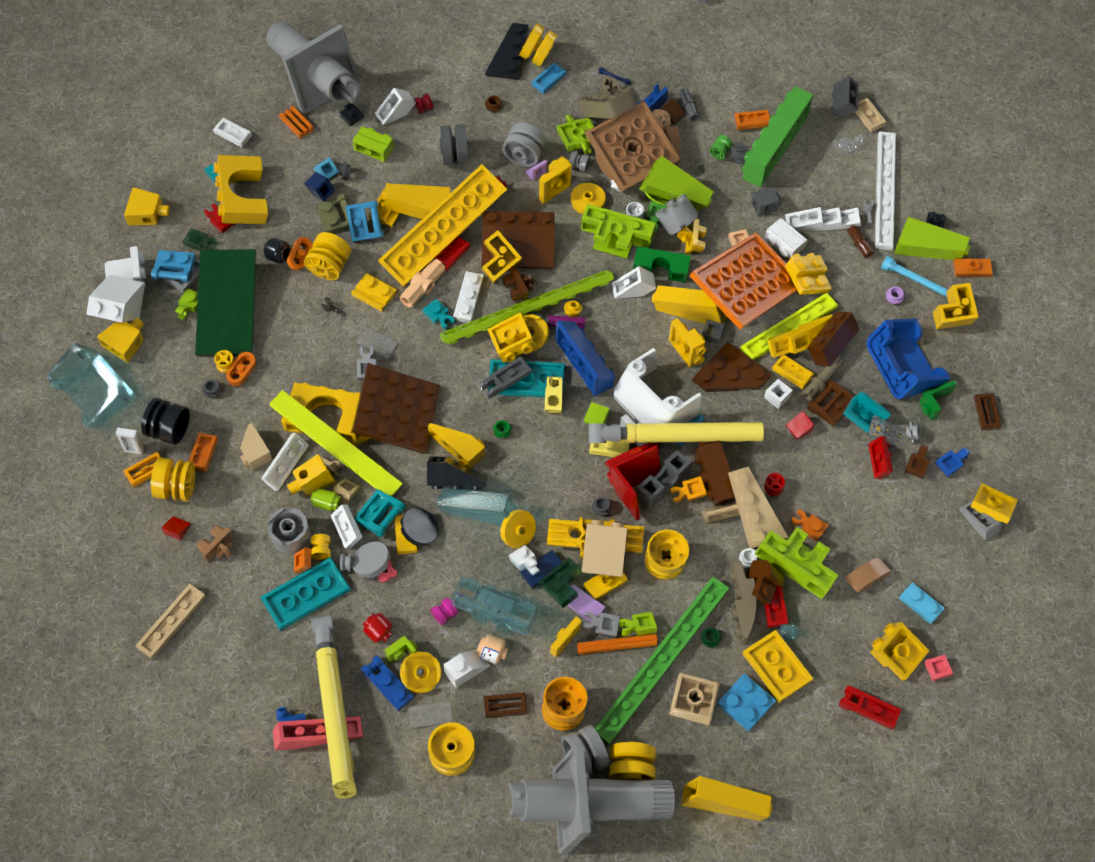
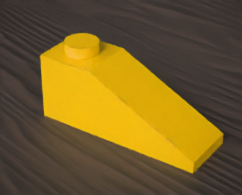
[428,423,485,468]

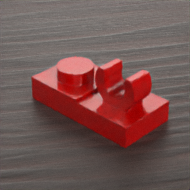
[868,436,893,479]

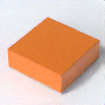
[294,547,311,573]

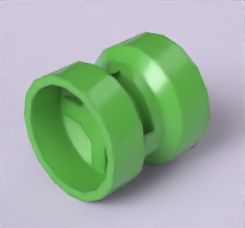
[709,135,733,160]

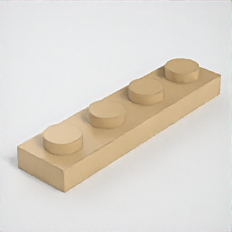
[136,583,206,660]

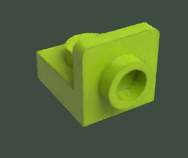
[384,636,418,663]

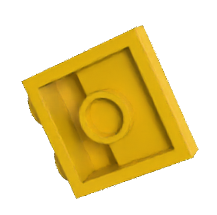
[539,156,572,204]
[785,253,832,295]
[487,312,537,363]
[669,318,707,368]
[870,622,929,681]

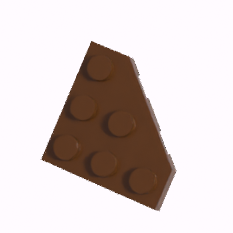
[692,342,772,392]

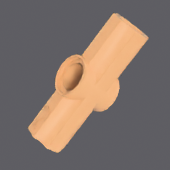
[400,259,445,308]

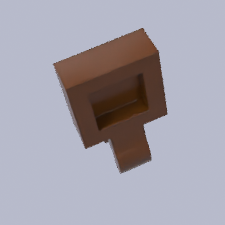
[905,444,930,479]

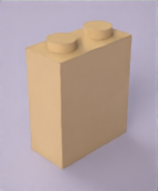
[582,520,628,577]

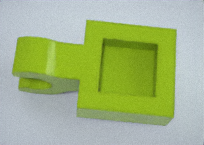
[175,288,198,320]

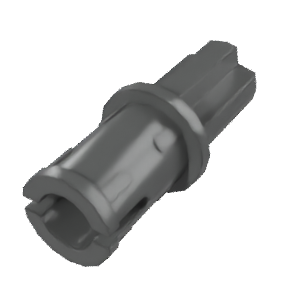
[679,88,700,121]

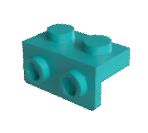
[843,391,891,437]

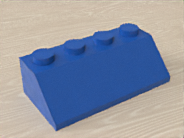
[556,320,615,397]

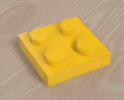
[970,483,1018,524]

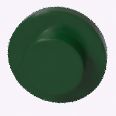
[701,628,721,648]

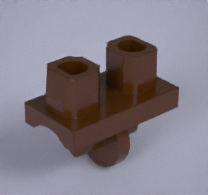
[503,267,535,302]

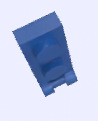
[361,655,414,712]

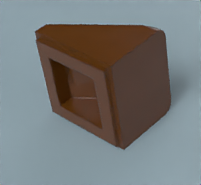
[662,99,685,124]

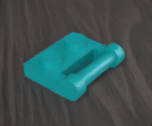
[354,489,406,538]

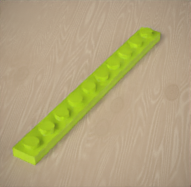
[439,270,614,344]

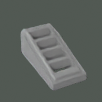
[960,500,1002,541]

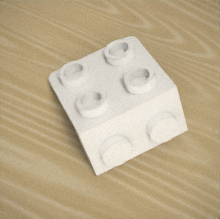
[105,246,146,288]

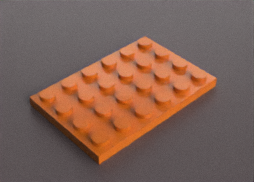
[689,232,798,330]

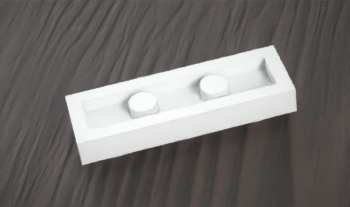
[453,271,484,323]
[261,433,309,491]

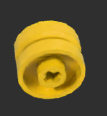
[519,22,558,67]
[428,722,475,776]
[608,742,656,780]

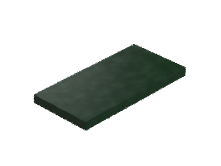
[195,249,256,356]

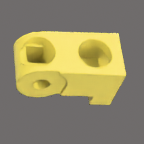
[544,376,562,413]

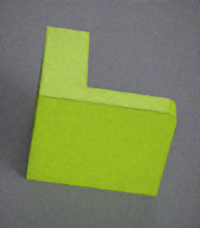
[584,402,610,424]

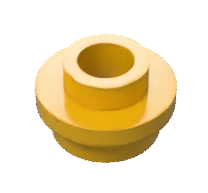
[564,301,582,317]

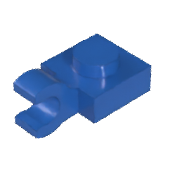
[935,447,971,477]

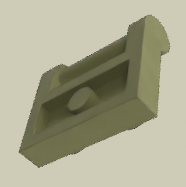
[316,194,350,234]

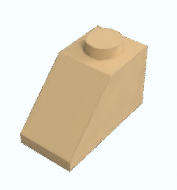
[240,423,272,471]

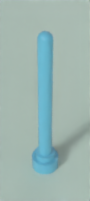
[881,255,948,297]

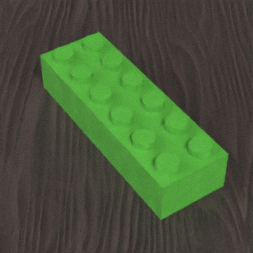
[742,86,813,187]

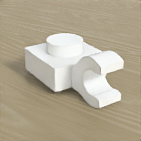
[508,545,540,575]

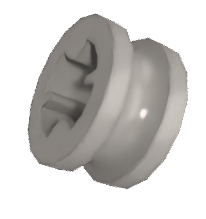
[340,554,352,572]

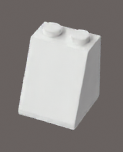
[87,275,145,322]

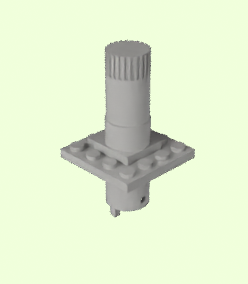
[266,21,360,115]
[508,744,675,855]

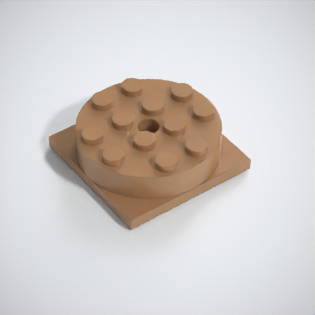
[585,101,681,193]

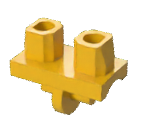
[677,219,706,255]

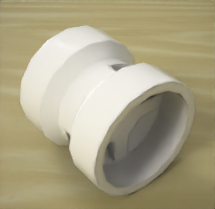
[626,202,644,219]

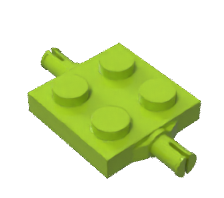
[556,114,594,154]

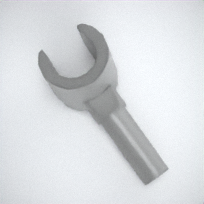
[862,200,874,225]

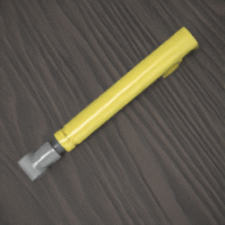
[589,422,764,443]
[311,615,357,799]

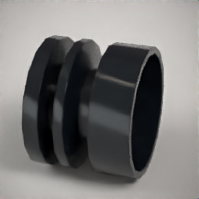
[141,397,190,445]

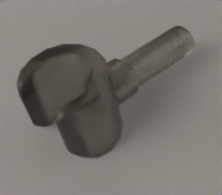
[321,297,346,317]

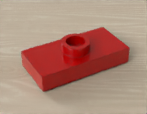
[434,236,470,271]

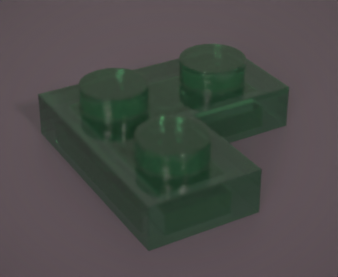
[538,557,583,608]

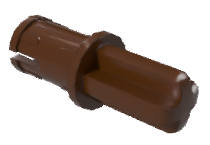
[847,225,874,258]

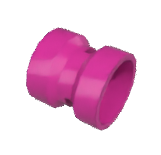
[430,597,458,626]

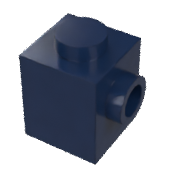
[304,172,336,202]

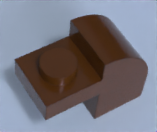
[746,560,784,605]

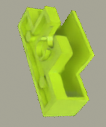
[581,204,656,259]
[754,527,838,599]

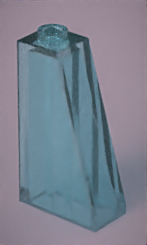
[437,488,517,527]

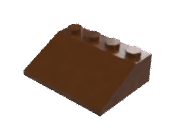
[481,211,555,269]

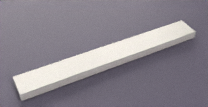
[875,131,896,250]

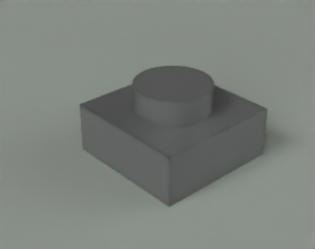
[702,319,725,343]

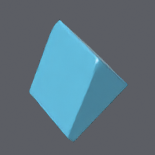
[313,157,338,179]

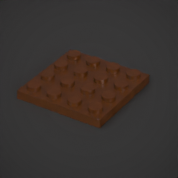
[351,363,440,454]

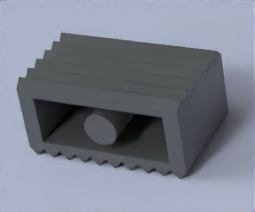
[831,76,859,119]

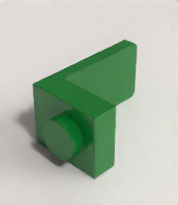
[919,380,957,420]

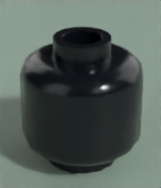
[263,238,291,264]

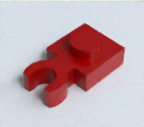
[204,204,234,233]

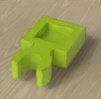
[619,612,657,636]

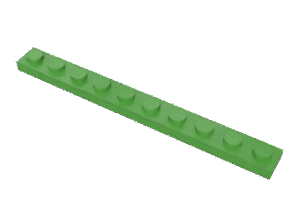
[595,577,729,746]

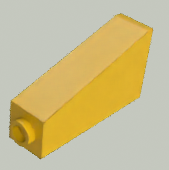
[381,183,450,219]
[652,285,727,324]
[681,776,772,821]

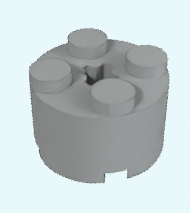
[655,194,698,235]
[268,508,311,555]

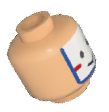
[477,634,509,664]

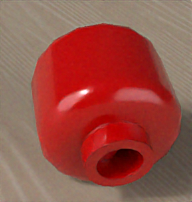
[362,613,393,643]

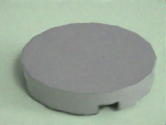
[351,541,391,578]

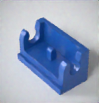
[636,84,668,112]

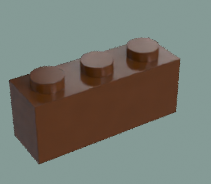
[807,311,860,366]
[694,441,736,506]

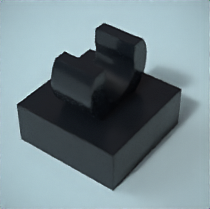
[339,103,364,126]
[926,211,946,228]

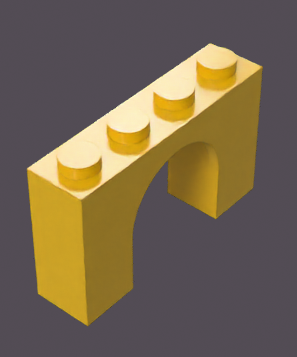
[214,155,268,224]
[281,382,360,443]

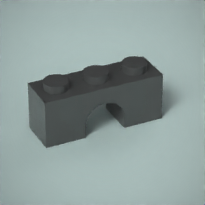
[636,450,692,509]

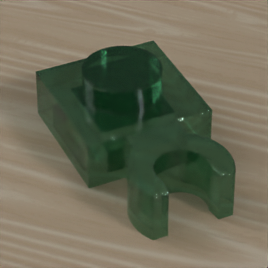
[182,228,218,251]

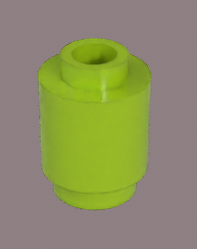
[311,488,341,512]

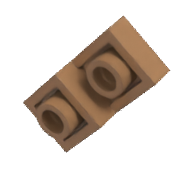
[845,557,891,593]

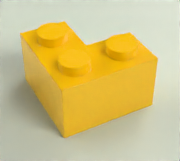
[482,230,522,284]
[932,283,979,330]

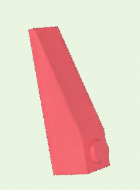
[273,716,363,751]

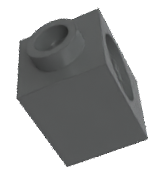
[751,187,780,217]

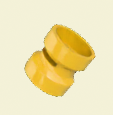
[311,534,331,560]

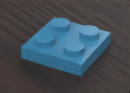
[717,673,776,732]

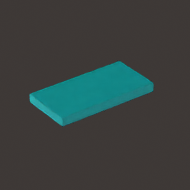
[488,359,565,399]
[260,557,351,631]

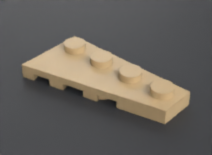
[728,467,788,548]

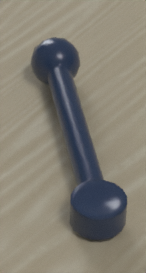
[599,68,631,85]

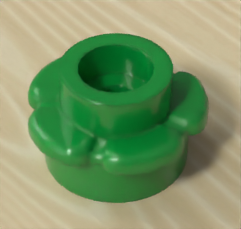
[493,420,512,438]

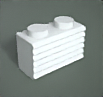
[765,218,808,260]

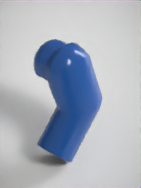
[276,707,306,722]

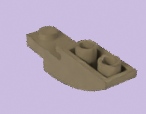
[729,561,757,645]

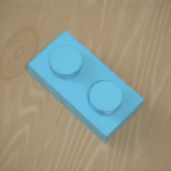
[899,582,944,624]

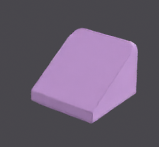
[526,160,547,180]

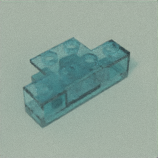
[451,577,537,636]

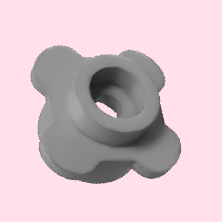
[906,421,921,444]

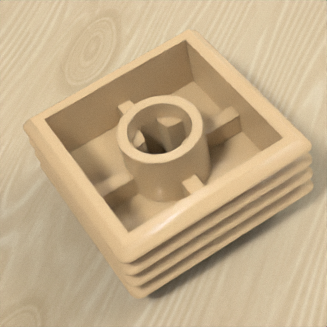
[669,673,720,725]

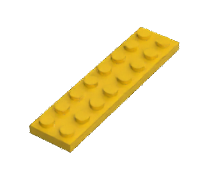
[378,164,507,288]

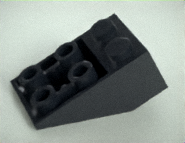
[427,456,488,490]

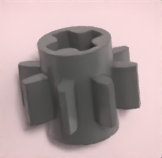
[730,142,749,164]

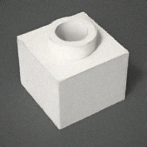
[764,379,793,409]

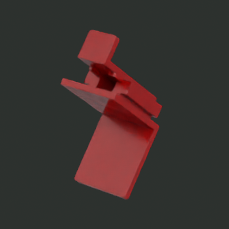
[605,443,660,521]

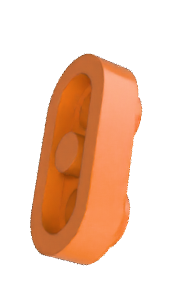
[287,237,312,271]
[226,352,256,386]

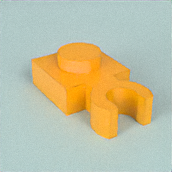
[670,476,707,503]

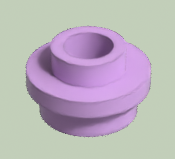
[886,287,904,304]

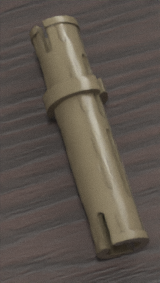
[801,356,844,401]

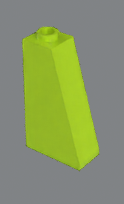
[639,156,714,211]
[894,217,971,260]

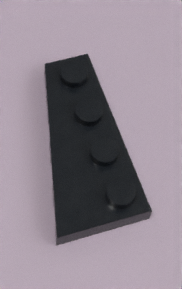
[485,23,529,80]

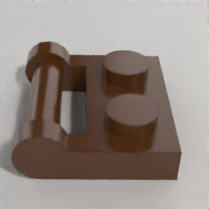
[806,380,854,427]

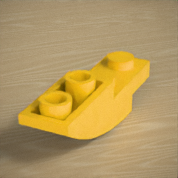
[768,314,833,358]

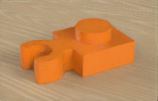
[791,509,829,542]

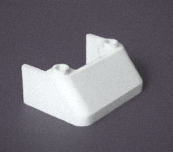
[613,348,702,423]

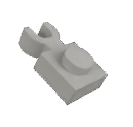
[357,346,377,379]
[582,612,620,637]

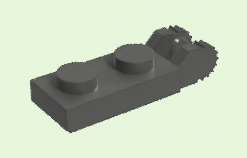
[479,356,532,399]

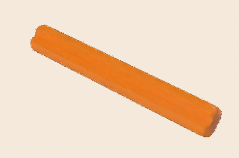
[577,634,658,655]

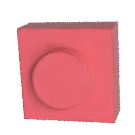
[924,655,953,682]

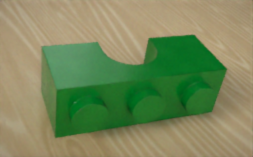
[633,246,691,283]

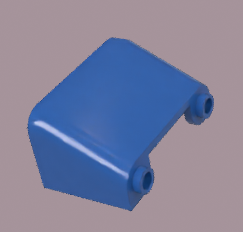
[867,318,951,399]

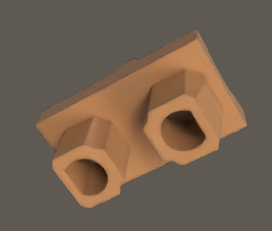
[197,525,234,563]

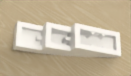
[785,207,861,231]

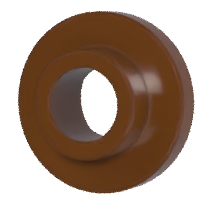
[485,95,502,112]

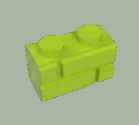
[352,126,394,162]

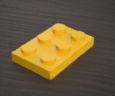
[742,630,813,703]

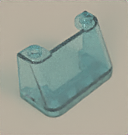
[46,342,137,428]

